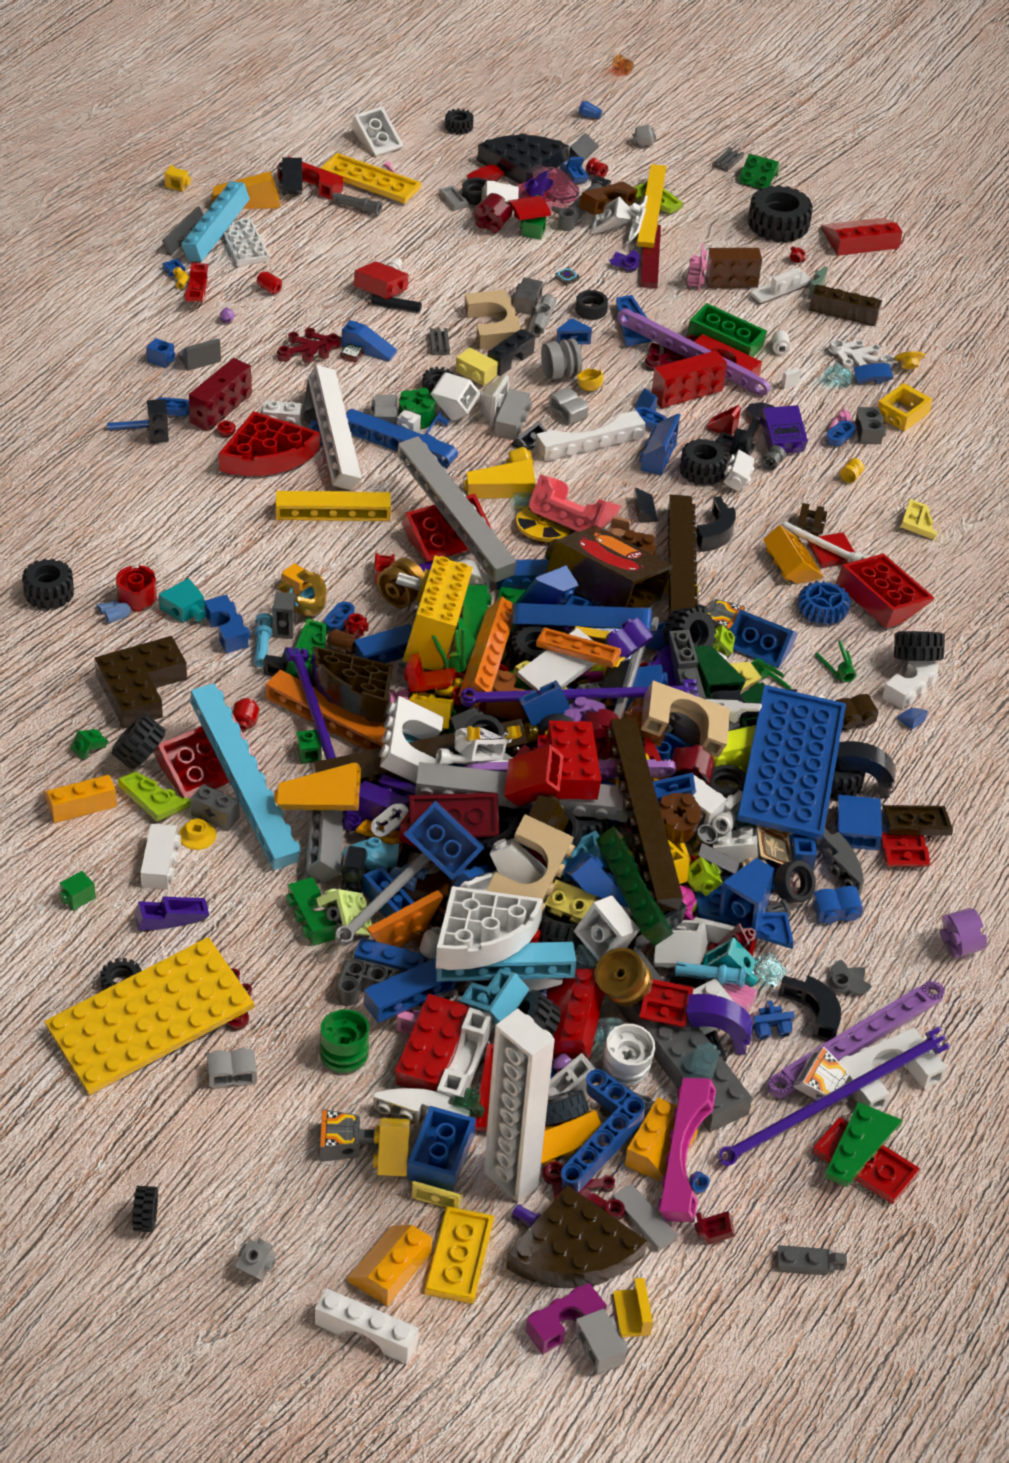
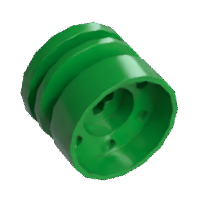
[320,1009,369,1073]

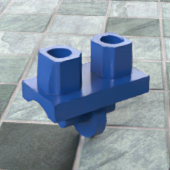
[752,1000,795,1039]

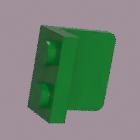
[739,153,780,189]

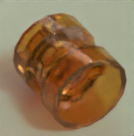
[612,54,634,75]

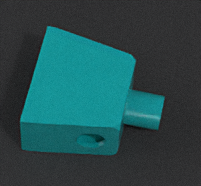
[158,578,206,622]
[702,938,758,987]

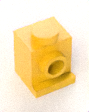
[164,165,191,192]

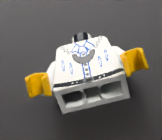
[454,725,522,761]

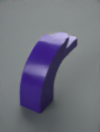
[687,994,753,1055]

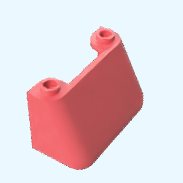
[529,474,621,532]

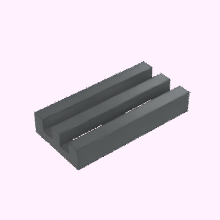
[714,147,744,172]
[430,328,450,355]

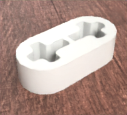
[371,803,409,837]

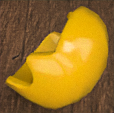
[577,368,604,392]

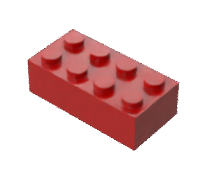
[651,350,727,408]
[546,720,601,800]
[395,994,472,1092]

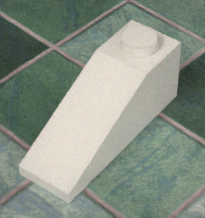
[548,1053,598,1097]

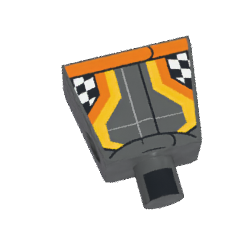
[698,599,745,631]
[320,1109,374,1161]

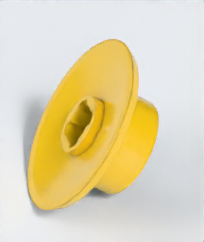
[894,351,926,369]
[178,819,217,850]

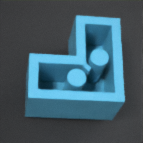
[459,969,530,1024]

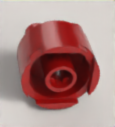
[116,565,157,612]

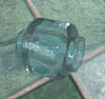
[594,1017,624,1048]

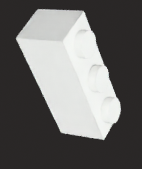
[140,824,181,890]

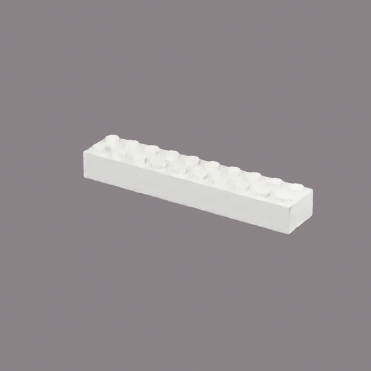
[484,1008,554,1203]

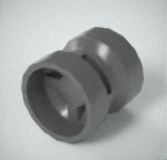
[761,445,786,471]
[689,824,718,850]

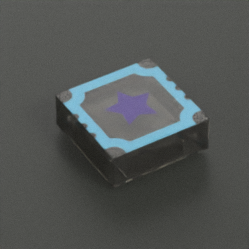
[555,267,579,286]

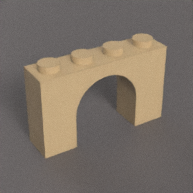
[464,290,523,349]
[641,681,730,757]
[486,815,575,913]

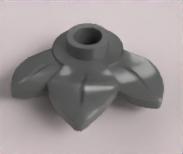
[829,960,872,994]

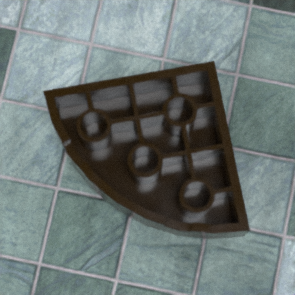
[308,646,393,723]
[506,1185,647,1288]

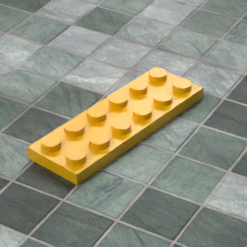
[321,153,422,204]

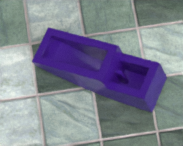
[134,896,210,930]

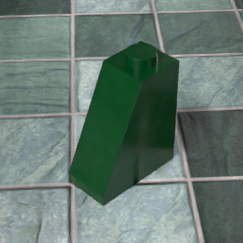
[694,646,746,697]

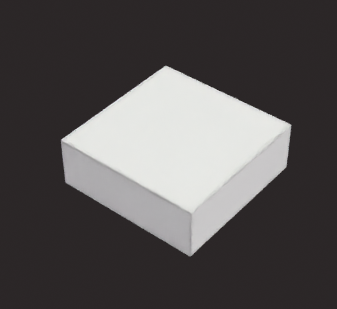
[781,367,801,389]

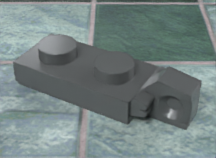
[777,1245,847,1276]

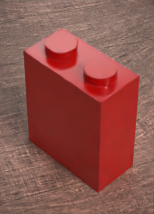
[353,261,409,299]
[504,745,564,807]

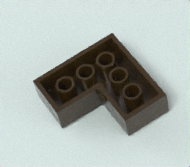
[94,636,187,729]

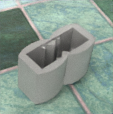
[549,387,589,424]
[371,395,397,425]
[207,1048,257,1088]

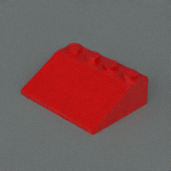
[820,218,903,256]
[402,493,492,563]
[836,553,935,629]
[153,714,260,799]
[546,968,604,1059]

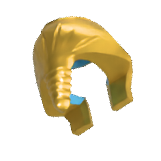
[277,570,327,616]

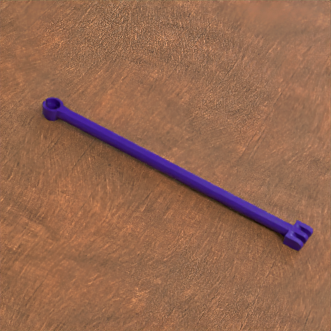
[285,647,361,831]
[460,679,699,707]
[716,1026,950,1166]

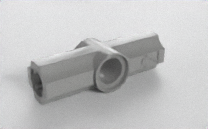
[529,294,556,336]

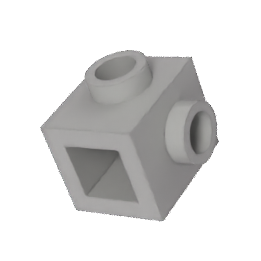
[235,1238,277,1281]

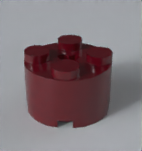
[474,193,513,234]
[580,709,619,760]
[669,745,715,785]

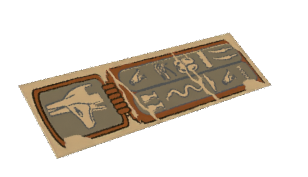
[756,825,793,864]

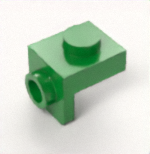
[71,729,108,759]

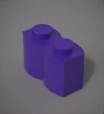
[604,618,653,663]

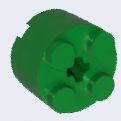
[398,388,435,430]

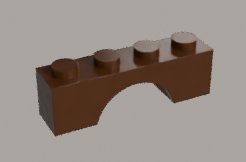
[579,182,638,216]

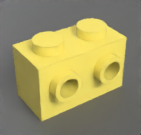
[456,347,498,386]
[545,880,599,924]

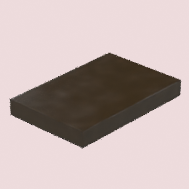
[882,805,953,836]

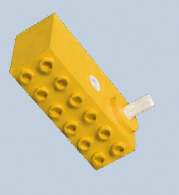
[396,556,473,671]

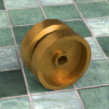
[377,557,424,609]
[595,947,653,1007]

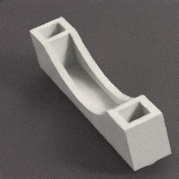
[535,410,645,461]

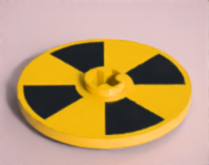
[516,507,572,542]

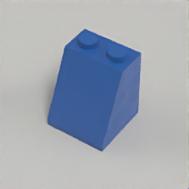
[719,858,774,936]

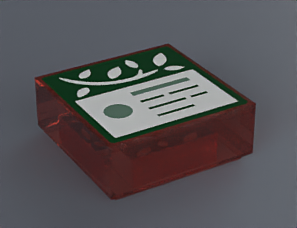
[340,343,364,363]

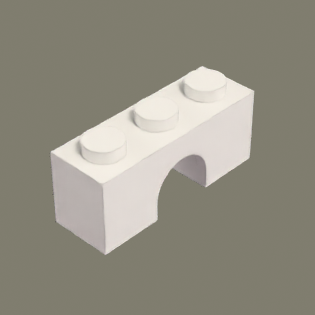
[882,661,939,710]

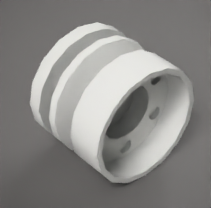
[602,1024,655,1086]

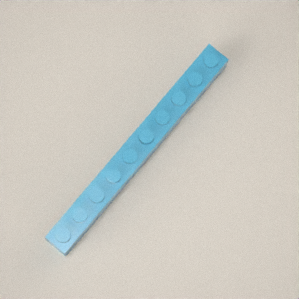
[190,683,301,870]

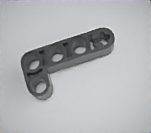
[338,959,425,1006]

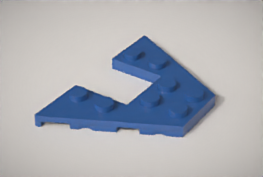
[693,859,794,949]

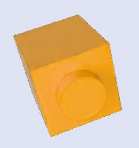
[281,563,308,597]

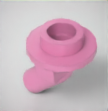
[829,408,851,429]

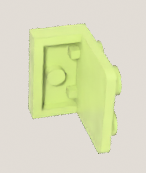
[316,889,372,936]

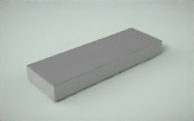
[612,1184,678,1251]

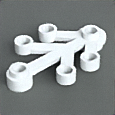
[828,339,895,370]

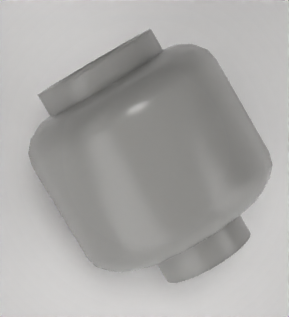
[632,125,656,147]

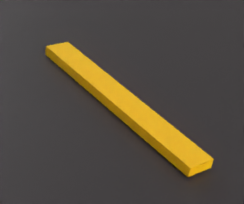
[637,164,667,248]

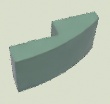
[809,266,828,298]

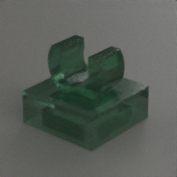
[453,1088,485,1118]

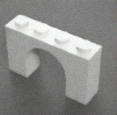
[379,696,443,783]
[839,1027,947,1110]

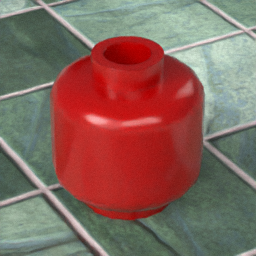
[232,698,260,730]

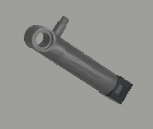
[551,176,611,231]

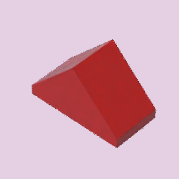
[705,405,741,435]

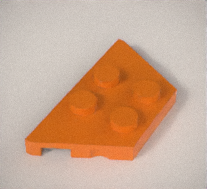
[367,890,443,948]

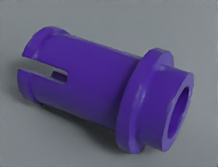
[511,1204,541,1229]

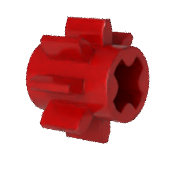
[344,613,369,638]

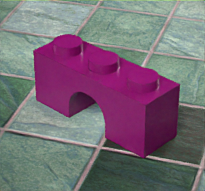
[525,1283,607,1355]

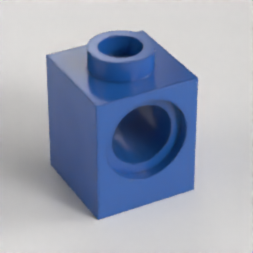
[146,338,176,368]

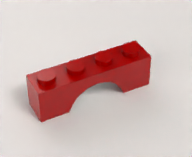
[277,156,343,200]
[694,334,762,377]

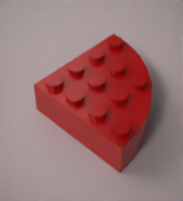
[219,411,320,476]

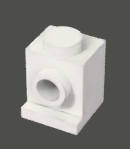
[397,410,421,433]

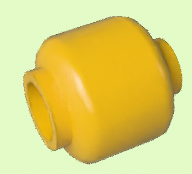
[506,447,534,464]

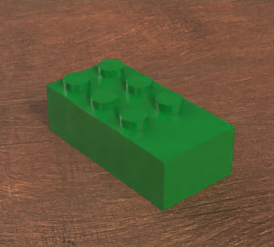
[687,303,767,357]

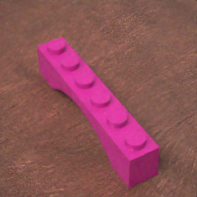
[658,1078,716,1223]

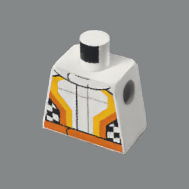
[793,1047,852,1103]

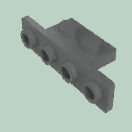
[162,207,204,254]

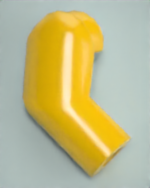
[173,267,189,289]
[435,678,463,697]

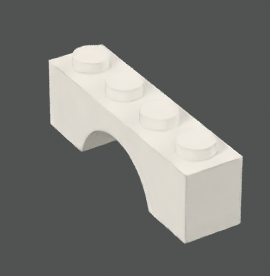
[437,1008,493,1108]
[315,1289,419,1364]

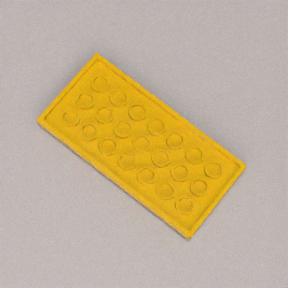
[44,937,255,1095]

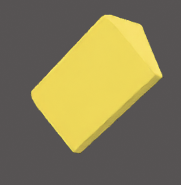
[412,1181,463,1208]

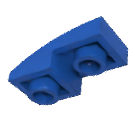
[853,363,894,385]

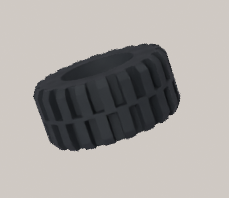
[748,185,813,242]

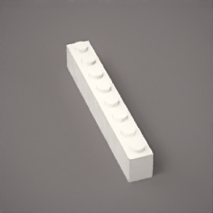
[308,365,361,490]

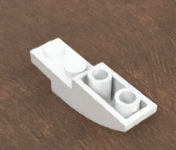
[373,1088,470,1123]

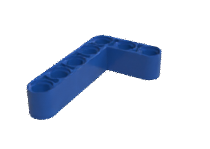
[561,1069,645,1192]

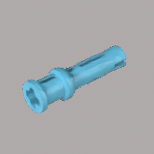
[254,613,273,667]
[675,962,746,988]

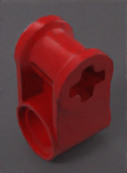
[374,553,395,585]

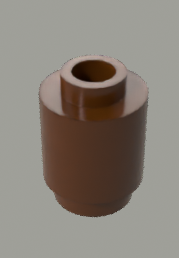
[327,629,357,654]

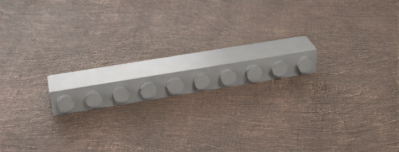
[397,436,517,583]
[415,762,628,822]

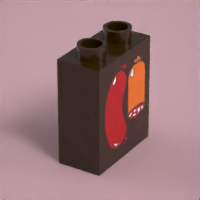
[545,525,673,608]

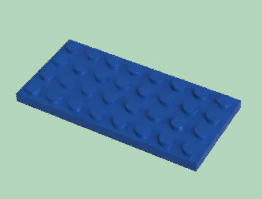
[737,685,846,840]

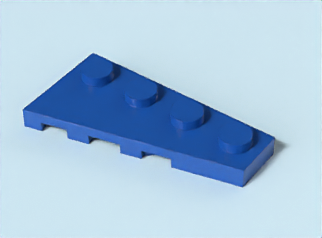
[616,295,652,346]

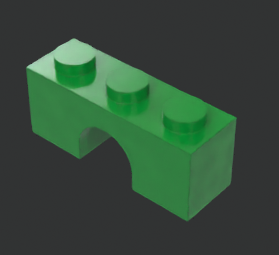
[286,877,338,946]

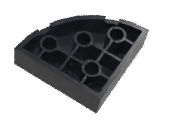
[477,133,569,187]

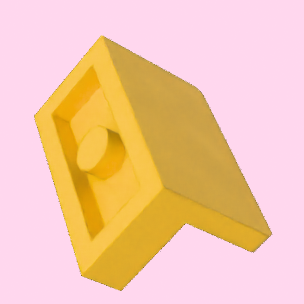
[613,1278,653,1338]

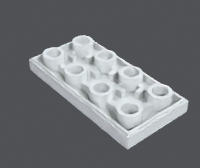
[222,218,270,267]
[517,628,596,690]

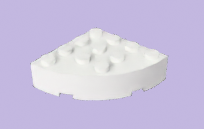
[436,886,543,970]

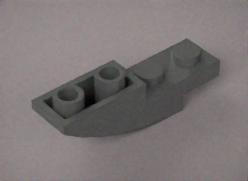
[669,630,706,699]
[810,828,864,896]

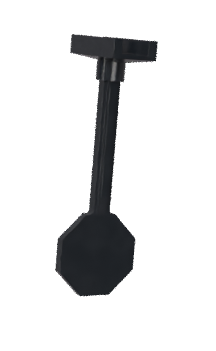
[730,402,774,456]

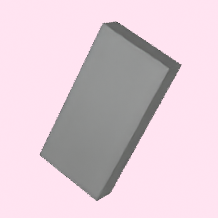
[439,185,469,211]

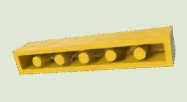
[276,491,391,521]

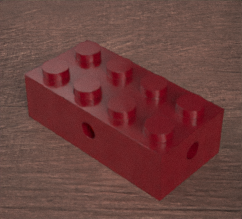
[189,358,252,431]

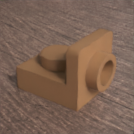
[609,516,631,538]

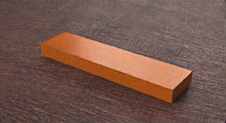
[536,628,621,668]

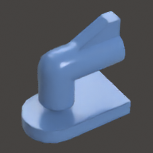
[96,600,131,624]
[390,863,429,891]

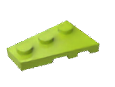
[634,181,683,214]
[118,771,191,822]

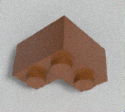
[485,670,527,724]

